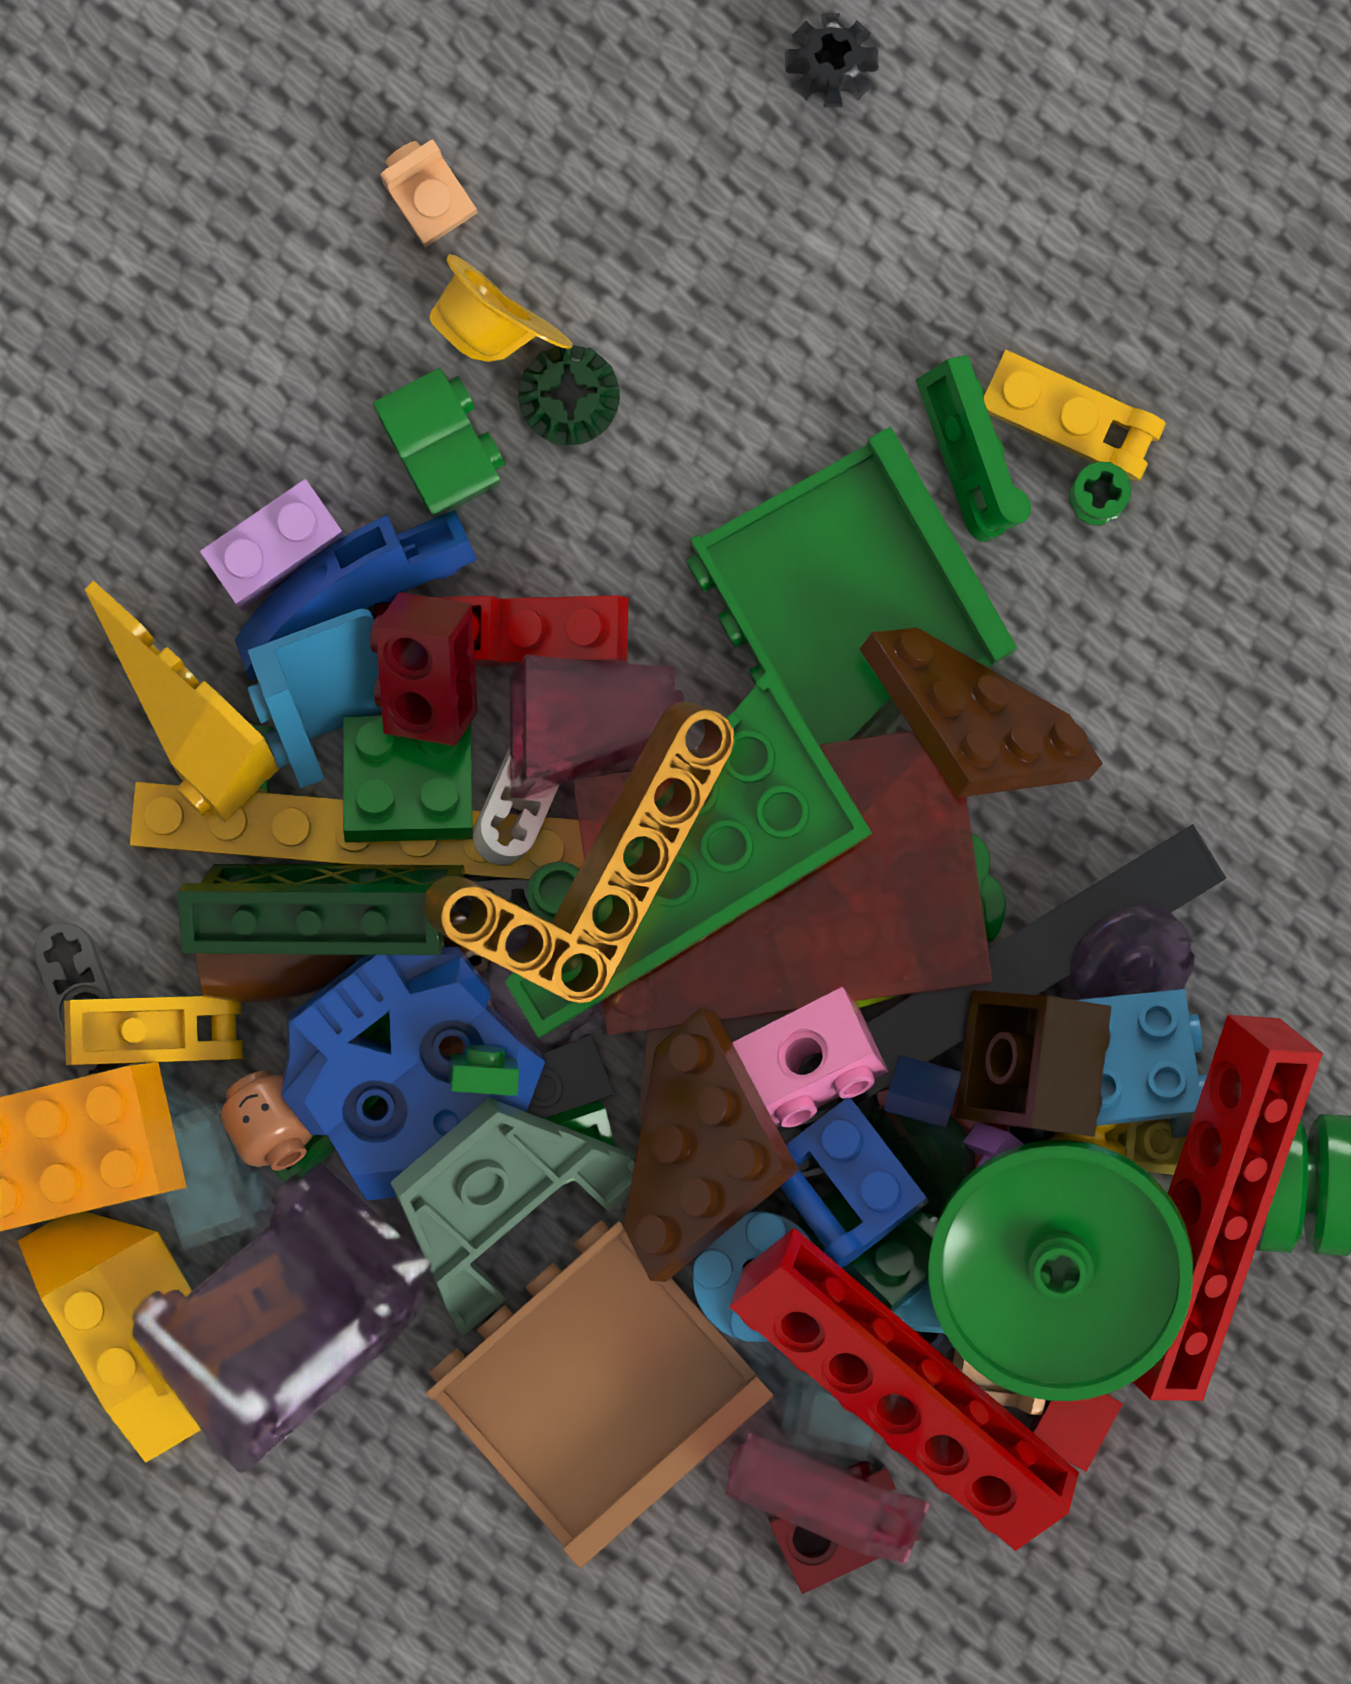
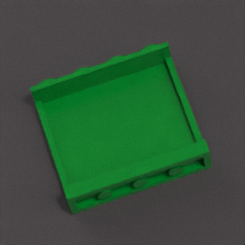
[685,426,1017,759]

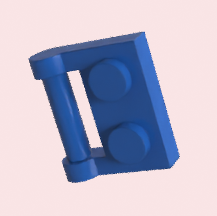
[780,1098,930,1268]

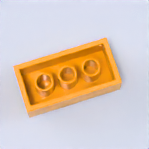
[0,1062,187,1232]

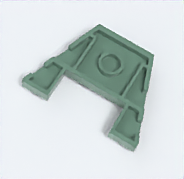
[390,1098,636,1336]

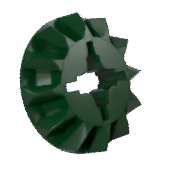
[518,345,620,446]

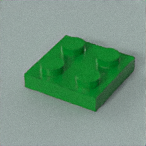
[343,716,473,842]

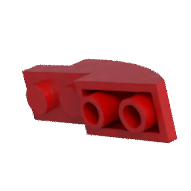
[375,595,629,667]

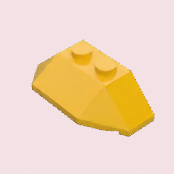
[18,1211,218,1463]

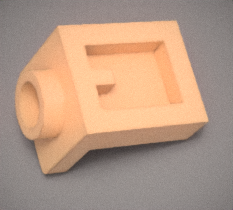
[380,139,478,248]

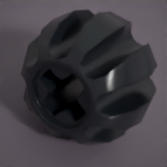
[785,13,879,108]

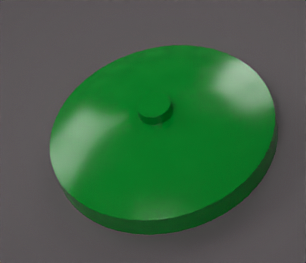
[928,1140,1193,1401]

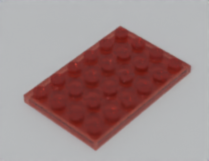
[573,731,993,1035]

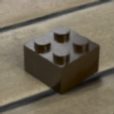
[955,990,1112,1137]

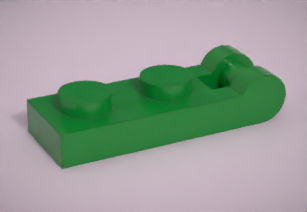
[916,355,1031,542]

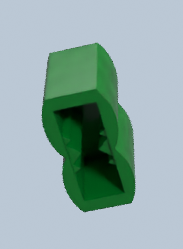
[373,367,505,519]

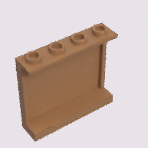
[426,1219,774,1569]

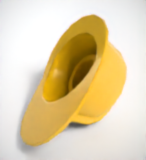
[429,254,572,362]

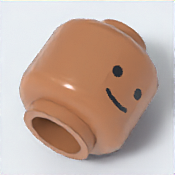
[220,1070,313,1171]

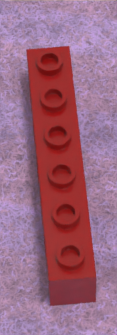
[1133,1014,1323,1401]
[729,1227,1079,1551]

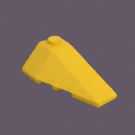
[84,581,280,822]

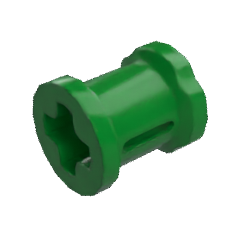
[1069,461,1131,526]

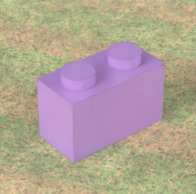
[200,479,345,612]

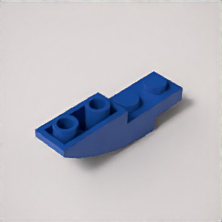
[235,510,477,681]

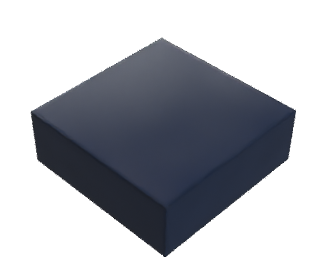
[884,1055,961,1127]

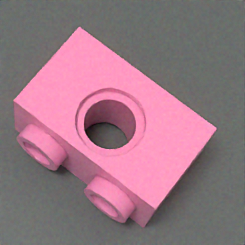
[732,987,889,1128]

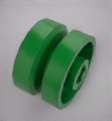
[1255,1114,1351,1256]

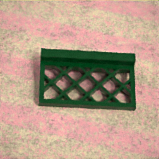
[177,864,465,955]

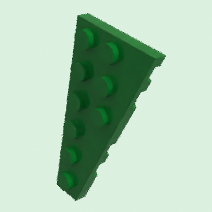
[505,667,873,1038]

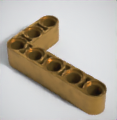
[424,702,734,1003]

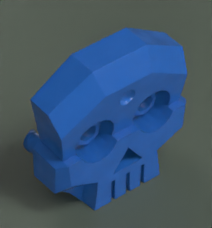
[281,947,545,1200]

